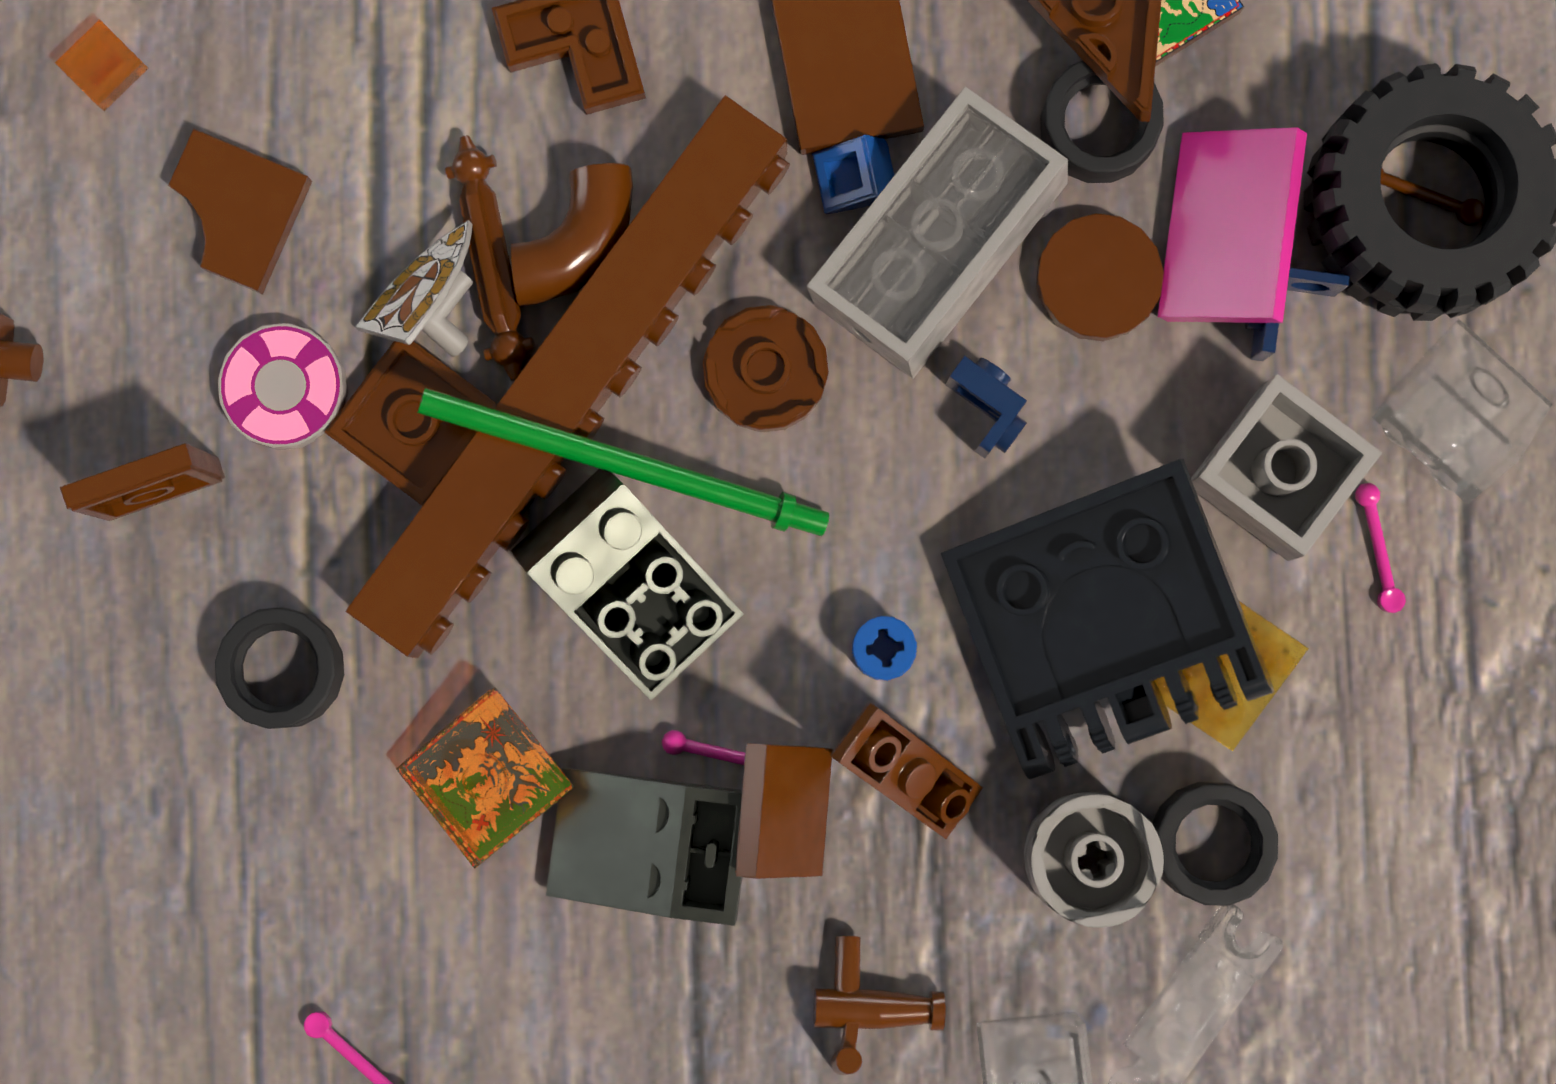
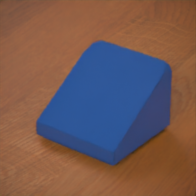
[812,135,894,214]

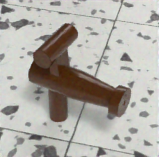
[813,936,946,1075]

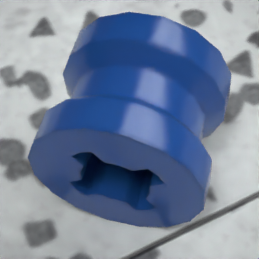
[852,616,917,681]

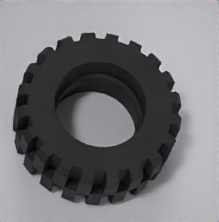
[1304,63,1556,321]

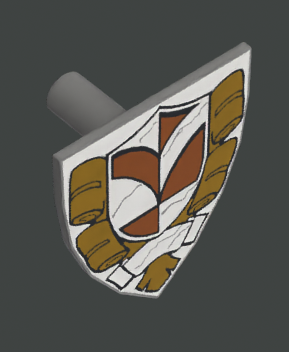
[355,220,473,357]

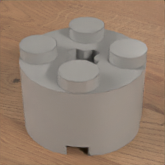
[1024,792,1164,928]

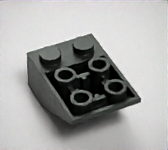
[511,469,743,700]
[546,768,742,926]

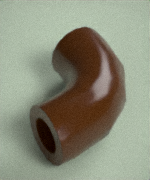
[511,163,633,306]

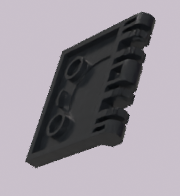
[941,459,1274,780]

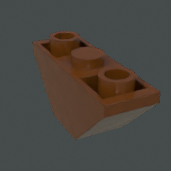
[830,702,983,839]

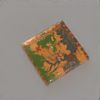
[396,687,575,869]

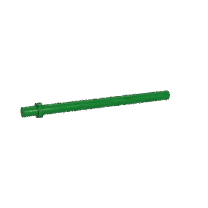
[417,388,829,537]

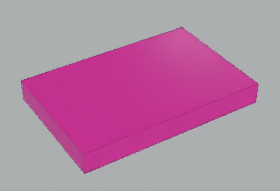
[1158,127,1307,323]

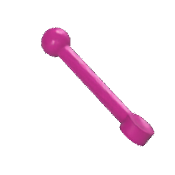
[1355,483,1406,613]
[662,730,745,765]
[304,1011,393,1084]

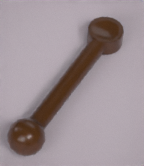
[1380,168,1485,225]

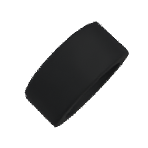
[1040,60,1164,183]
[215,607,345,729]
[1152,782,1278,906]

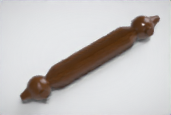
[445,135,535,381]

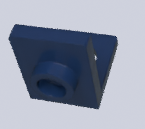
[1245,268,1350,361]

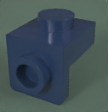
[946,356,1027,459]

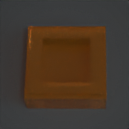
[55,19,149,111]

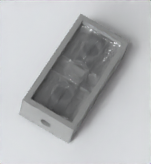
[807,86,1068,379]

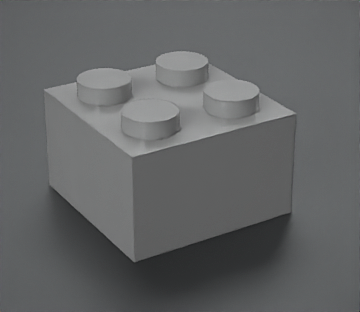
[1191,374,1382,561]

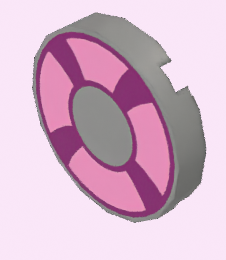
[218,323,347,450]

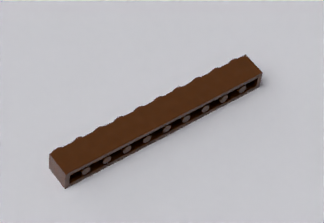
[345,95,790,658]

